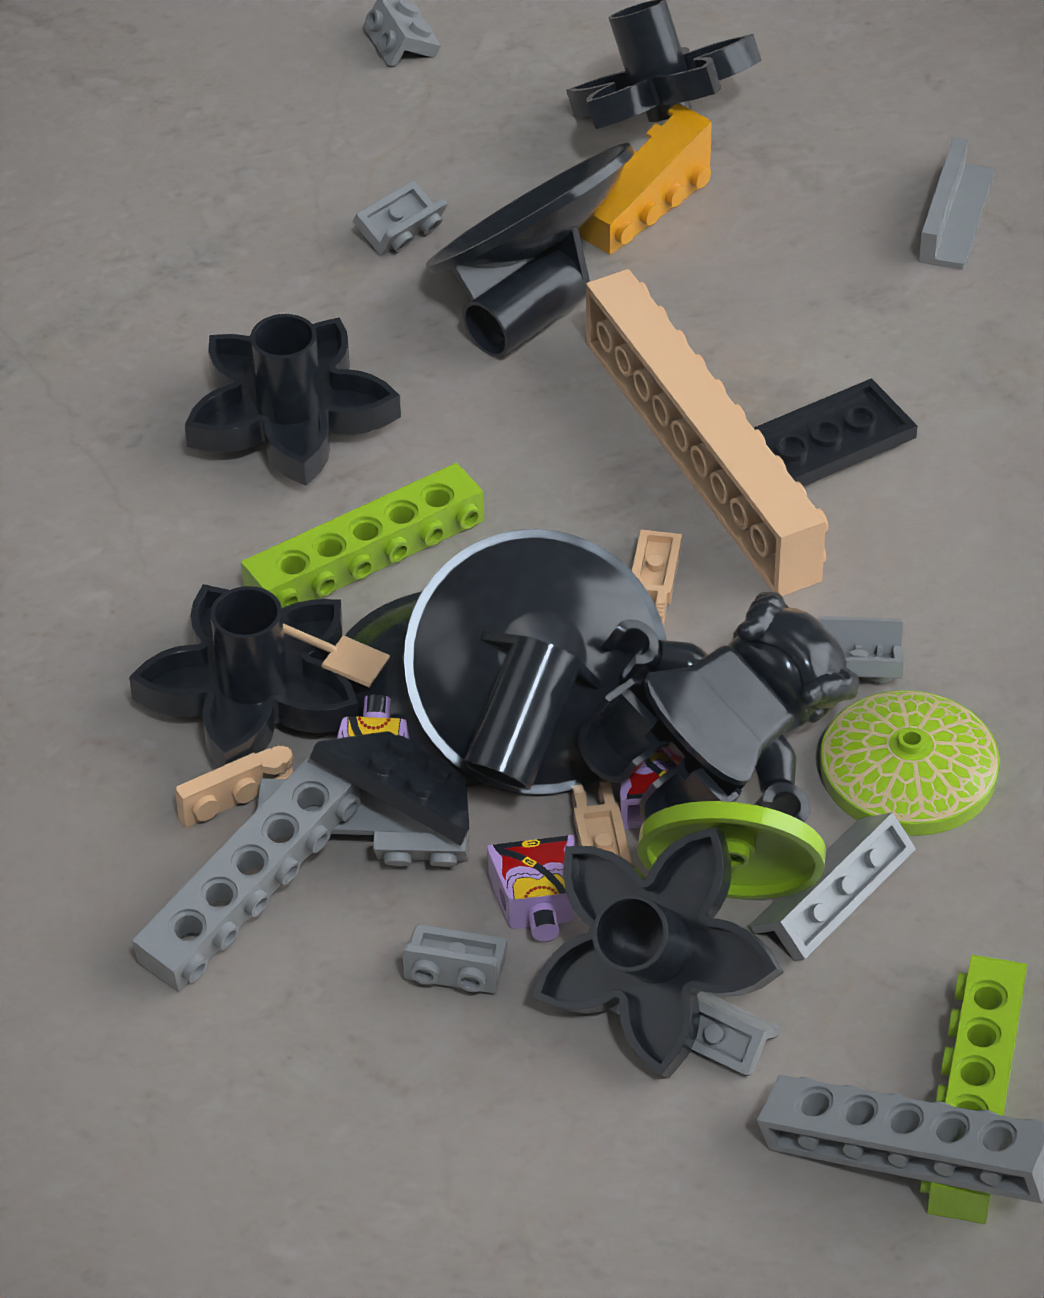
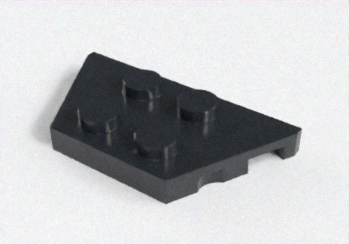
[310,731,470,846]

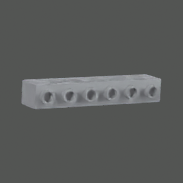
[132,754,361,993]
[757,1074,1044,1204]

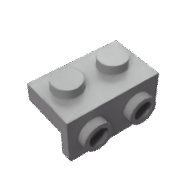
[364,0,441,67]
[353,180,448,256]
[816,616,904,682]
[374,831,469,867]
[403,924,508,994]

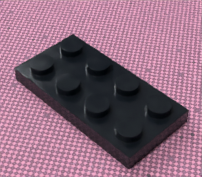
[754,378,918,486]

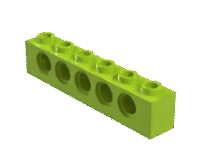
[241,462,485,608]
[920,954,1028,1224]

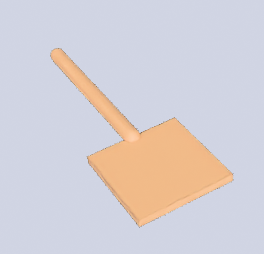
[283,624,390,688]

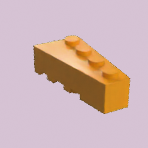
[578,103,712,255]

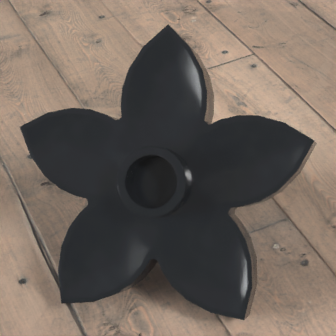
[566,0,762,129]
[185,314,401,486]
[129,584,359,767]
[532,827,784,1078]

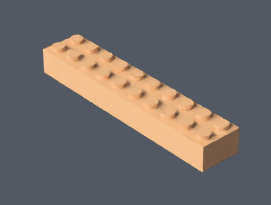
[586,269,829,596]

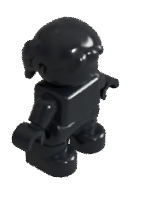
[578,592,859,823]

